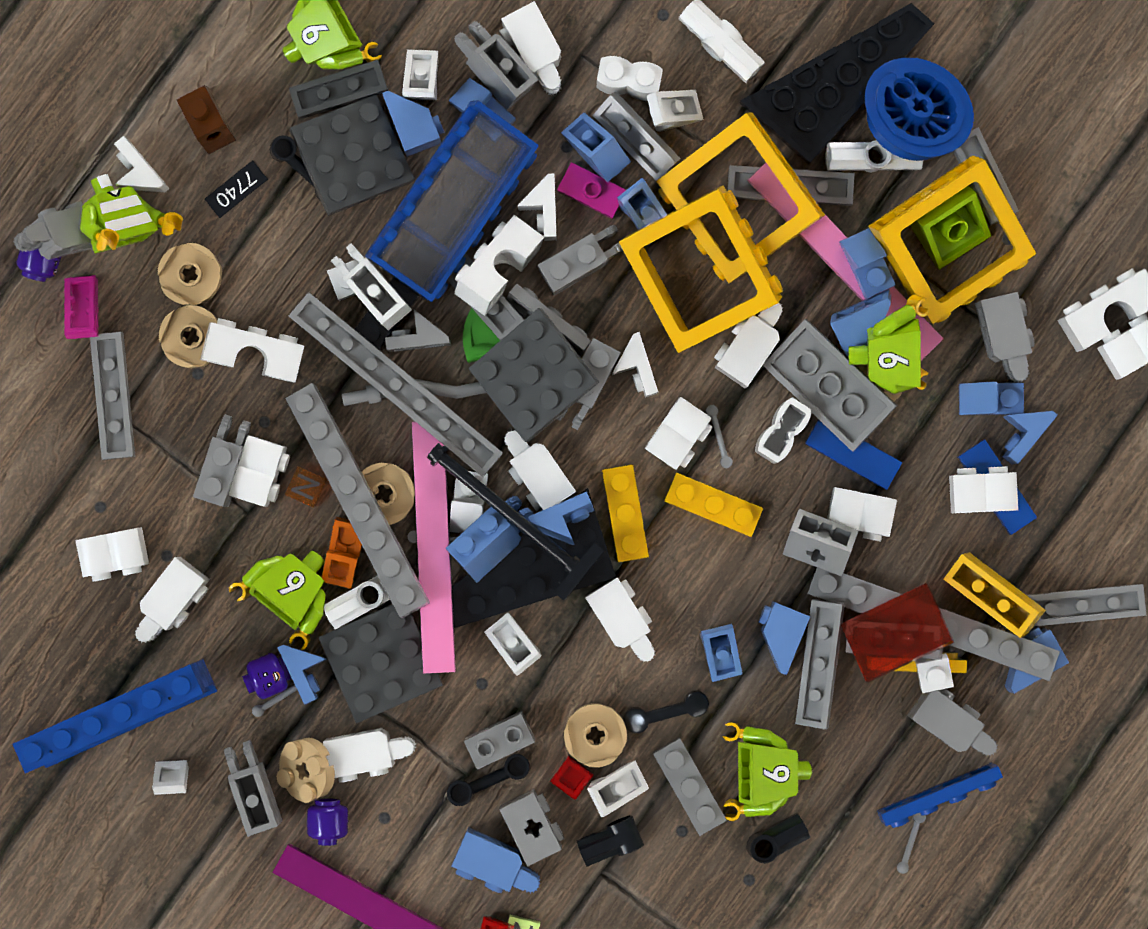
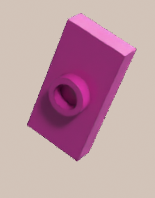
[557,162,626,219]
[64,275,99,339]

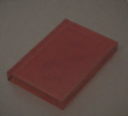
[841,583,954,683]

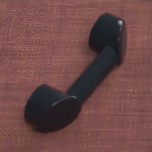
[269,135,321,201]
[623,691,709,733]
[447,754,530,806]

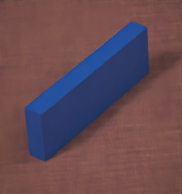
[804,419,902,490]
[957,439,1037,535]

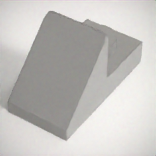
[385,310,451,352]

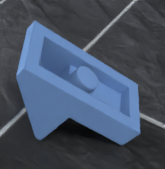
[449,78,516,143]
[617,178,667,244]
[839,228,896,299]
[959,382,1024,415]
[1002,411,1057,465]
[528,492,594,545]
[700,624,742,682]
[277,645,328,705]

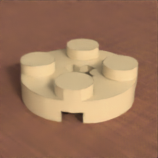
[158,243,222,306]
[159,305,217,368]
[362,463,415,525]
[564,703,627,767]
[276,737,335,803]

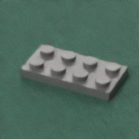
[763,319,898,452]

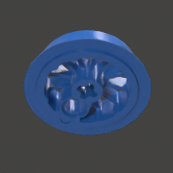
[865,58,974,161]

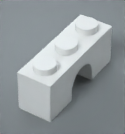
[454,215,544,316]
[1057,268,1148,352]
[200,318,304,383]

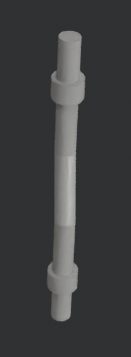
[342,379,487,406]

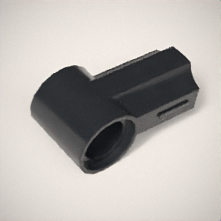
[746,813,811,864]
[576,815,644,867]

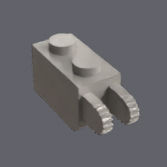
[454,21,539,110]
[13,201,93,260]
[538,225,623,296]
[975,292,1035,383]
[557,338,621,430]
[193,414,251,507]
[907,689,998,756]
[224,740,283,837]

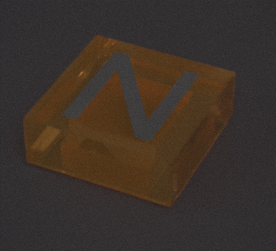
[285,466,327,508]

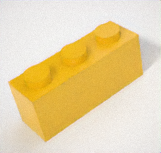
[943,552,1046,638]

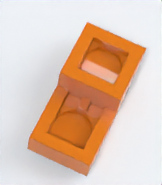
[322,517,362,589]

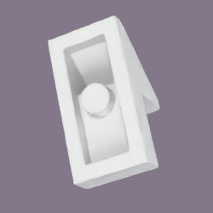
[402,50,439,100]
[647,90,704,132]
[114,136,170,192]
[518,173,557,241]
[612,332,658,398]
[449,471,488,533]
[484,613,542,676]
[587,761,649,817]

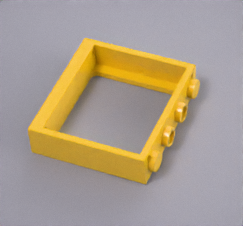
[656,112,825,284]
[868,155,1036,324]
[619,185,783,353]

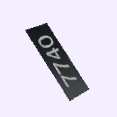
[205,160,268,218]

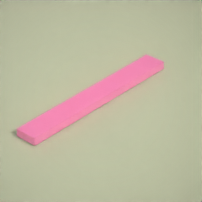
[747,163,944,361]
[412,422,456,674]

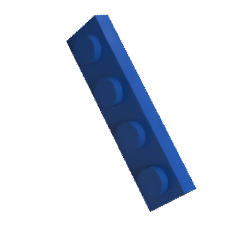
[877,762,1003,828]

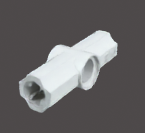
[679,0,765,83]
[825,140,924,173]
[324,575,390,630]

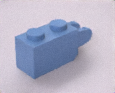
[446,496,533,583]
[451,827,540,893]

